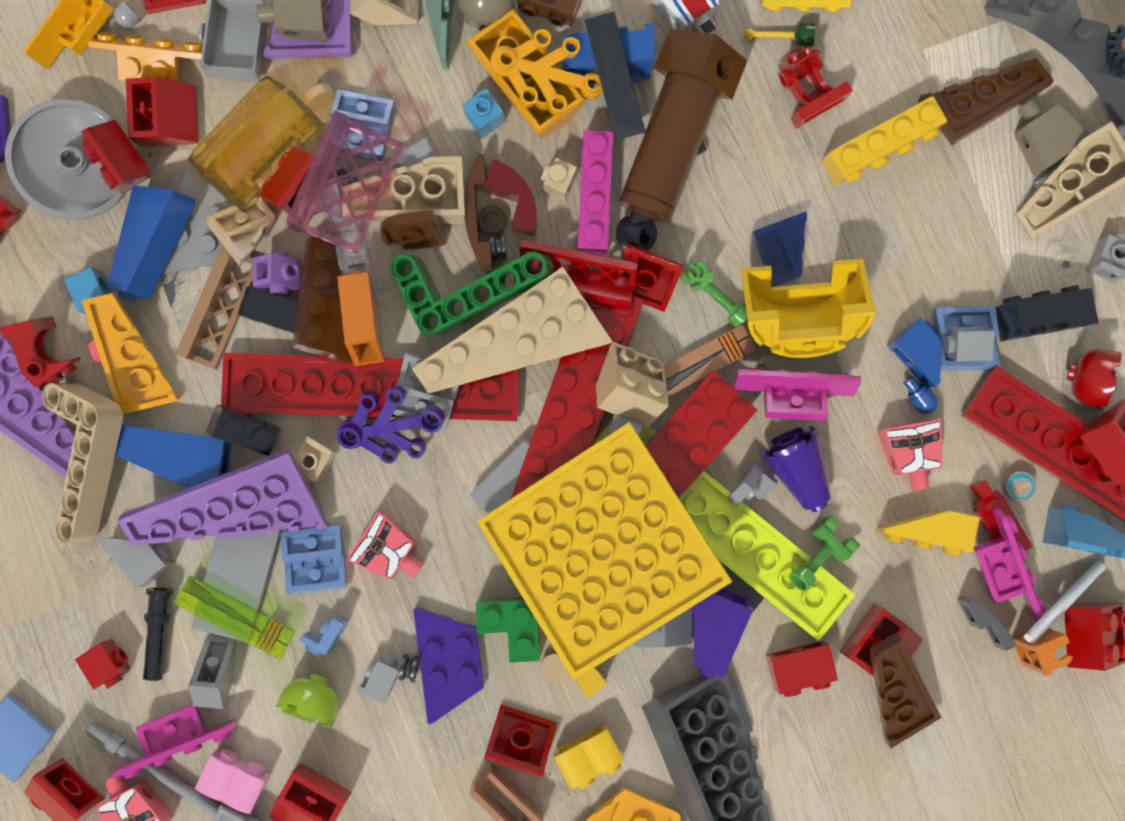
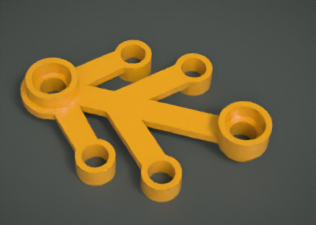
[490,29,603,115]

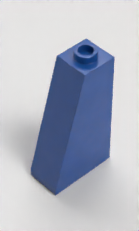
[106,185,196,302]
[115,425,232,488]

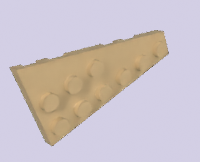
[411,267,613,394]

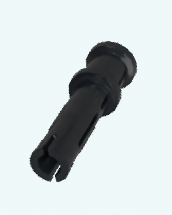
[143,587,174,681]

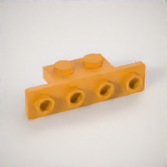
[23,0,114,69]
[87,32,203,82]

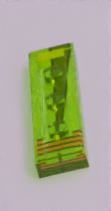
[174,575,296,660]

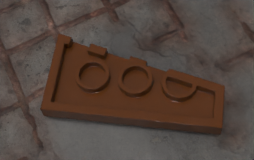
[918,58,1054,146]
[292,235,352,363]
[869,633,942,749]

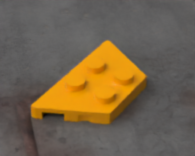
[584,786,680,821]

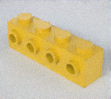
[821,96,948,187]

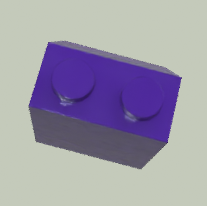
[693,588,753,679]

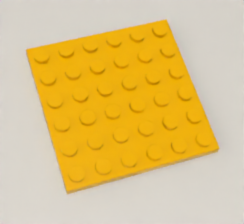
[476,422,732,680]

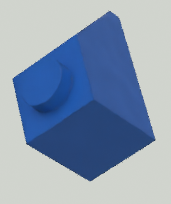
[887,318,941,387]

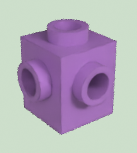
[253,251,302,296]

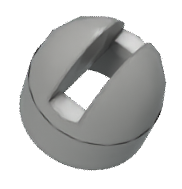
[114,1,141,28]

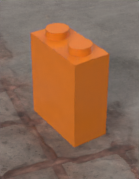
[337,271,385,366]

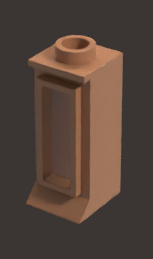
[470,763,543,821]

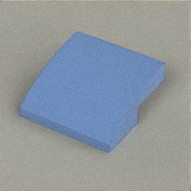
[324,89,395,162]
[934,306,1000,371]
[281,525,348,595]
[0,694,55,783]

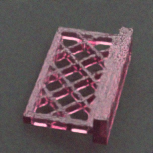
[286,110,404,254]

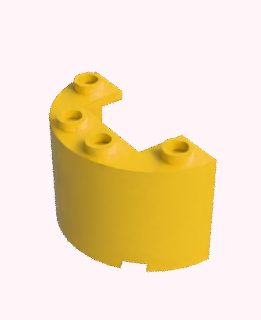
[741,259,876,358]

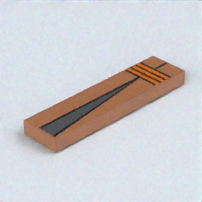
[664,324,756,397]

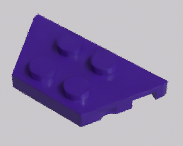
[413,607,484,724]

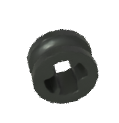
[490,233,507,261]
[399,654,419,683]

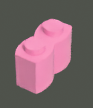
[195,749,270,814]

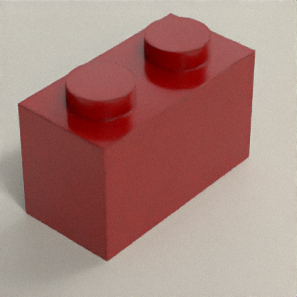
[766,640,839,697]

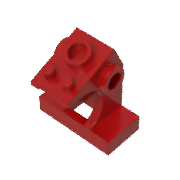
[778,46,853,129]
[0,316,81,388]

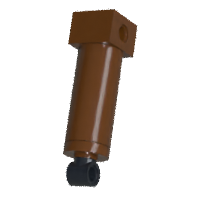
[616,29,748,251]

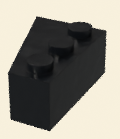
[995,285,1099,342]

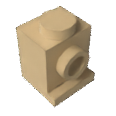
[539,158,577,202]
[294,436,338,484]

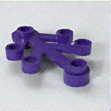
[337,385,445,464]

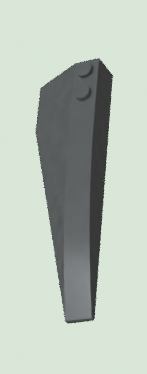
[642,666,770,821]

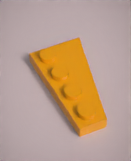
[81,292,180,414]

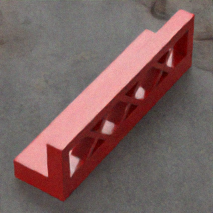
[514,240,638,309]

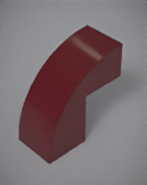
[485,159,537,237]

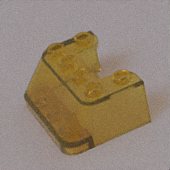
[188,76,324,211]

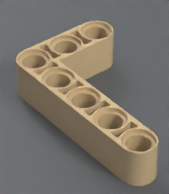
[42,383,123,544]

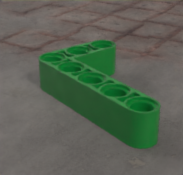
[390,252,553,335]

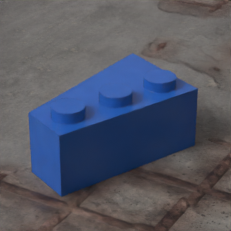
[563,23,655,83]

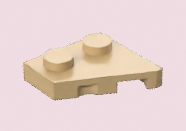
[207,195,275,266]

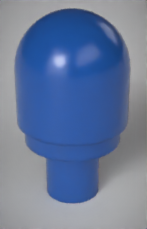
[903,376,938,414]

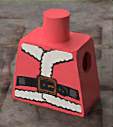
[877,419,942,490]
[346,510,424,579]
[97,776,174,821]

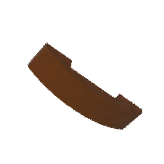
[464,154,493,275]

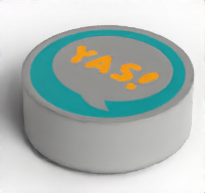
[1003,471,1036,501]

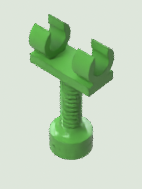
[680,262,747,327]
[789,514,860,592]

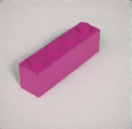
[577,130,613,256]

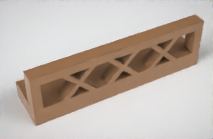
[175,244,253,370]

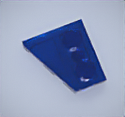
[751,212,807,287]

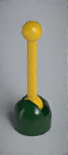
[743,23,815,47]

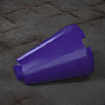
[760,426,831,512]

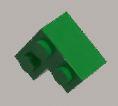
[475,597,541,663]

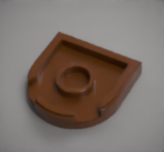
[380,210,446,250]

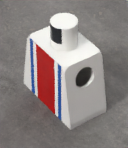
[651,0,720,34]

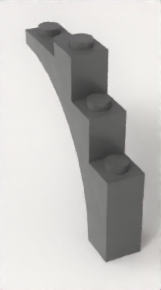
[984,0,1125,125]

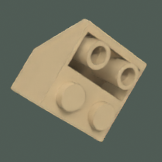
[596,342,669,427]

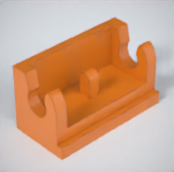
[1012,629,1073,676]

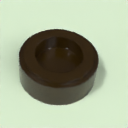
[478,206,507,236]

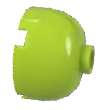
[275,674,339,728]

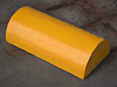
[466,9,585,138]

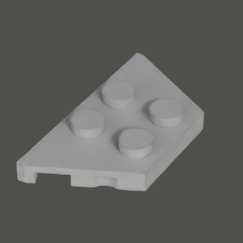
[161,166,234,276]

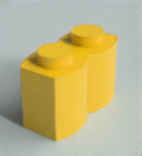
[554,723,624,789]

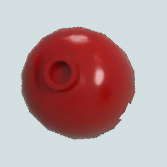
[1066,349,1122,410]

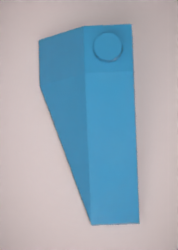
[1042,504,1125,559]

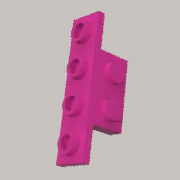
[734,368,861,421]
[973,508,1046,622]
[112,704,237,779]

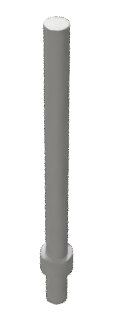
[86,723,220,817]

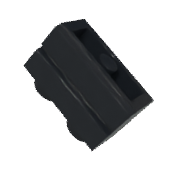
[206,404,280,456]

